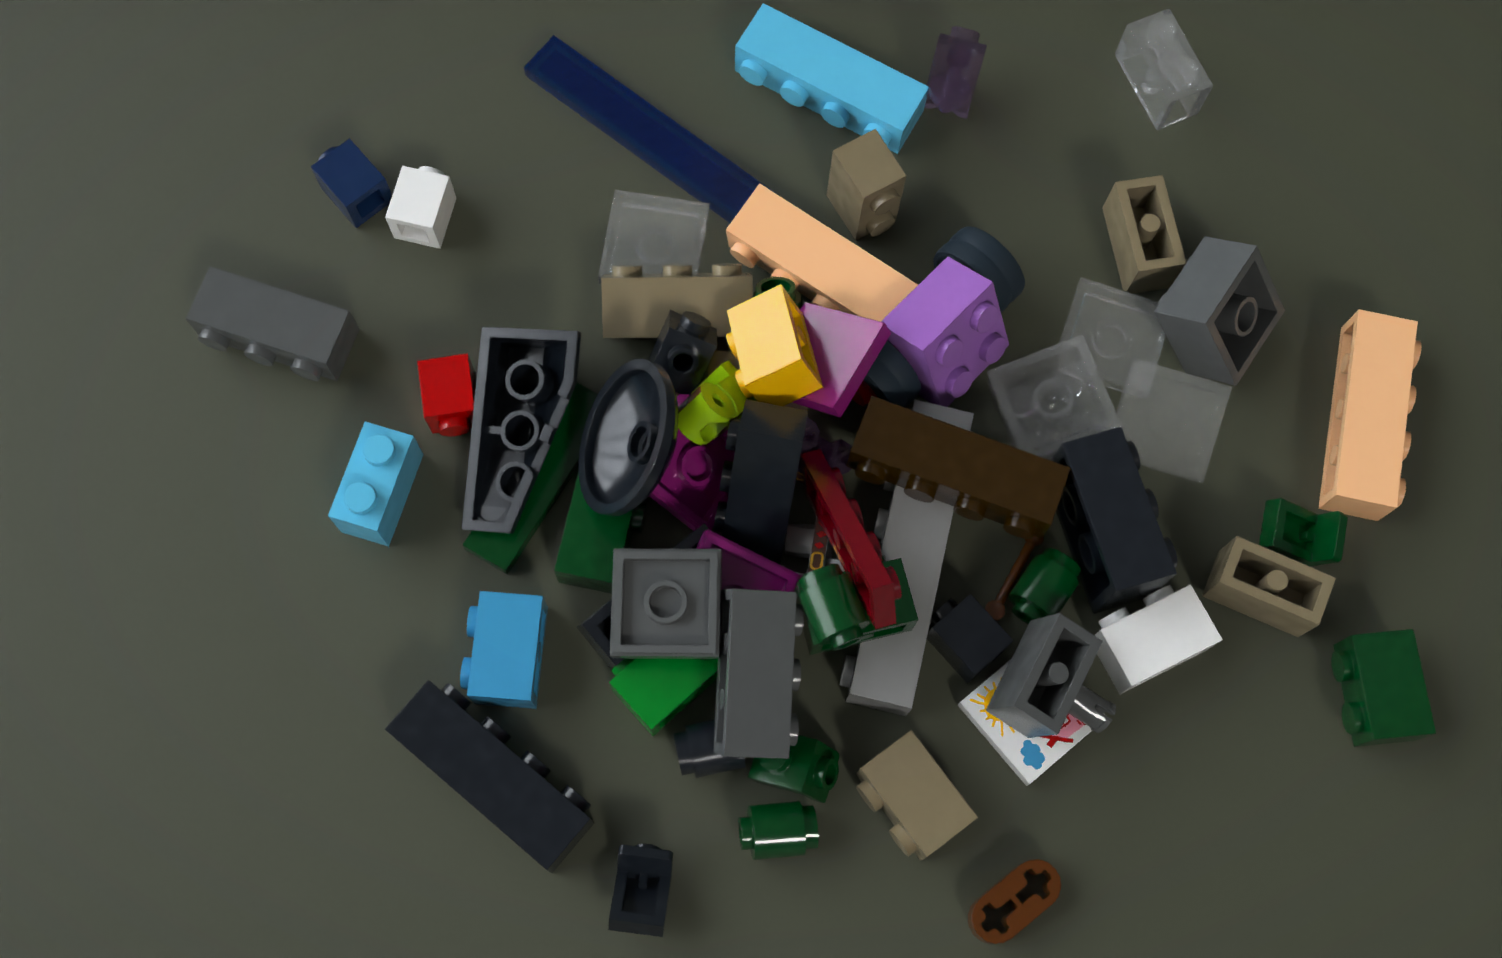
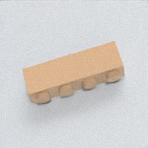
[726,183,918,322]
[1318,309,1421,521]

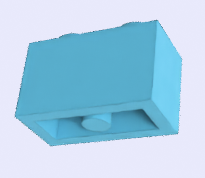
[328,421,424,547]

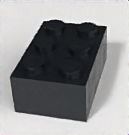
[1051,427,1178,614]

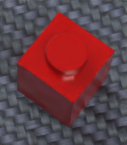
[417,353,476,437]

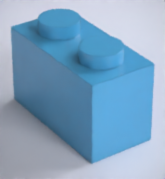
[460,591,548,709]

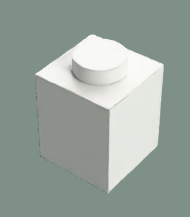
[385,165,457,249]

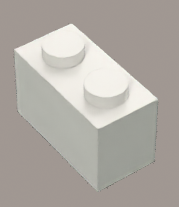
[1094,584,1223,695]

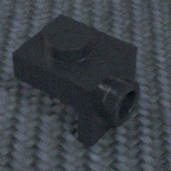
[609,843,673,937]

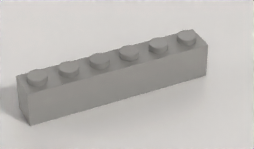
[839,400,974,716]

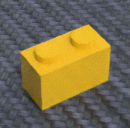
[726,284,823,406]

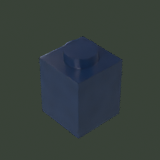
[311,138,392,228]

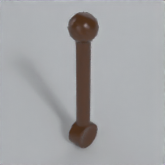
[984,536,1044,621]

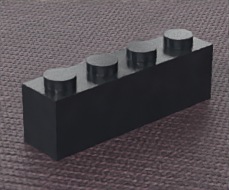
[385,680,594,873]

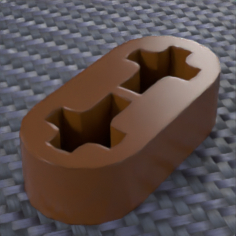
[968,859,1061,944]

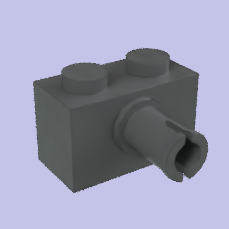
[986,613,1116,738]

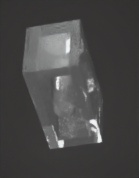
[1114,9,1213,130]

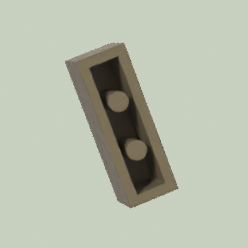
[601,263,753,338]

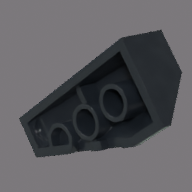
[462,327,581,534]

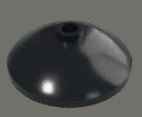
[578,359,678,517]

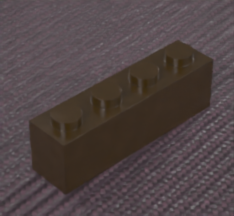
[846,396,1071,539]

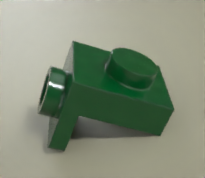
[1259,498,1348,567]
[748,735,840,803]

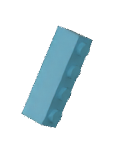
[735,3,929,154]

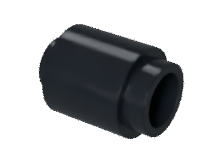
[673,719,746,778]

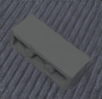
[185,266,360,381]
[713,588,804,759]

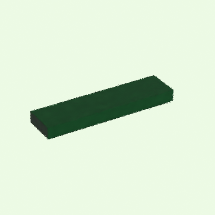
[463,382,598,575]

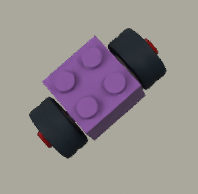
[852,226,1025,410]

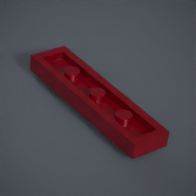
[801,449,902,630]

